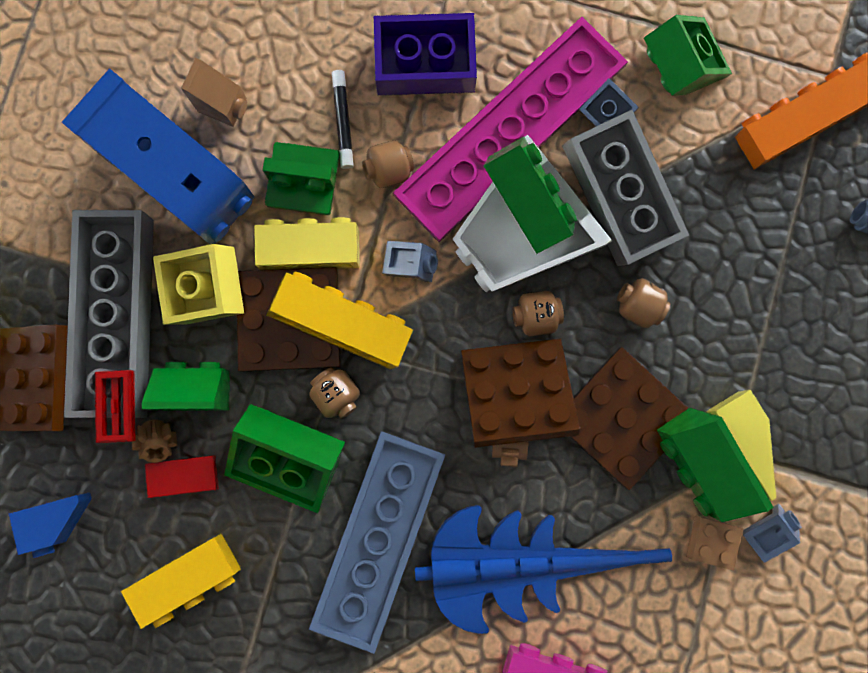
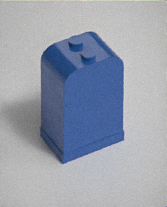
[61,68,255,245]

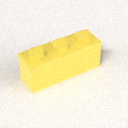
[254,217,360,270]

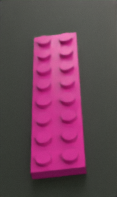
[393,17,628,242]

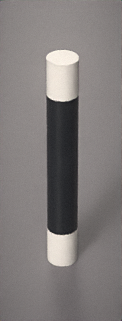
[332,70,354,169]

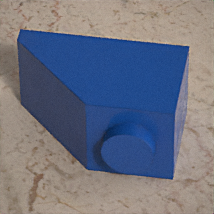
[9,493,91,558]

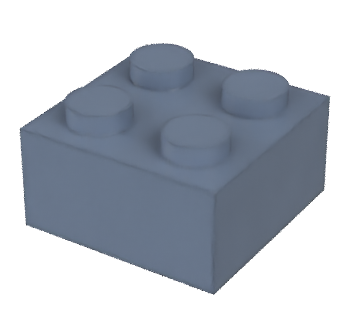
[579,78,639,126]

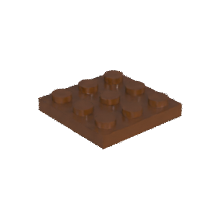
[237,267,341,372]
[0,324,68,431]
[461,338,580,448]
[569,347,688,491]

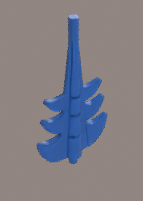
[415,505,672,634]

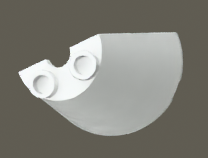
[453,135,612,292]

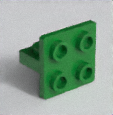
[262,142,340,215]

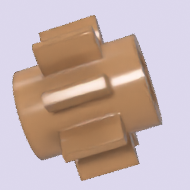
[132,420,177,463]
[492,441,528,467]

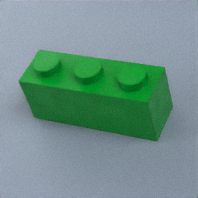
[484,136,577,254]

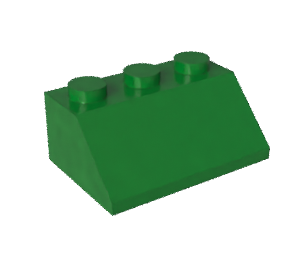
[224,404,345,514]
[657,408,774,522]

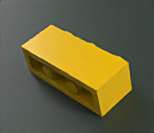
[121,534,241,629]

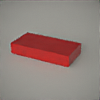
[145,455,219,498]

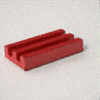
[95,370,136,443]

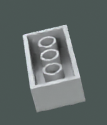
[562,110,689,266]

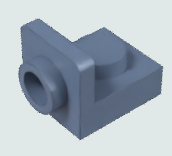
[382,241,438,282]
[743,504,802,563]

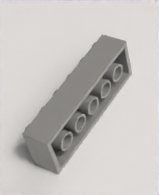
[64,210,154,418]

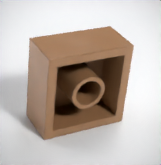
[686,515,743,571]

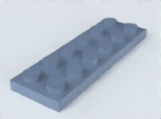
[309,431,445,654]

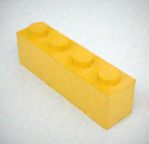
[266,272,413,369]

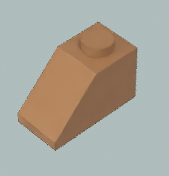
[181,58,247,127]

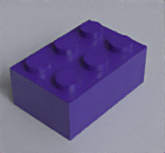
[373,13,477,96]

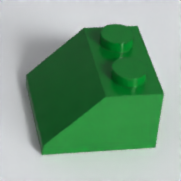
[644,15,732,96]
[142,362,230,411]

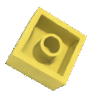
[153,244,244,325]

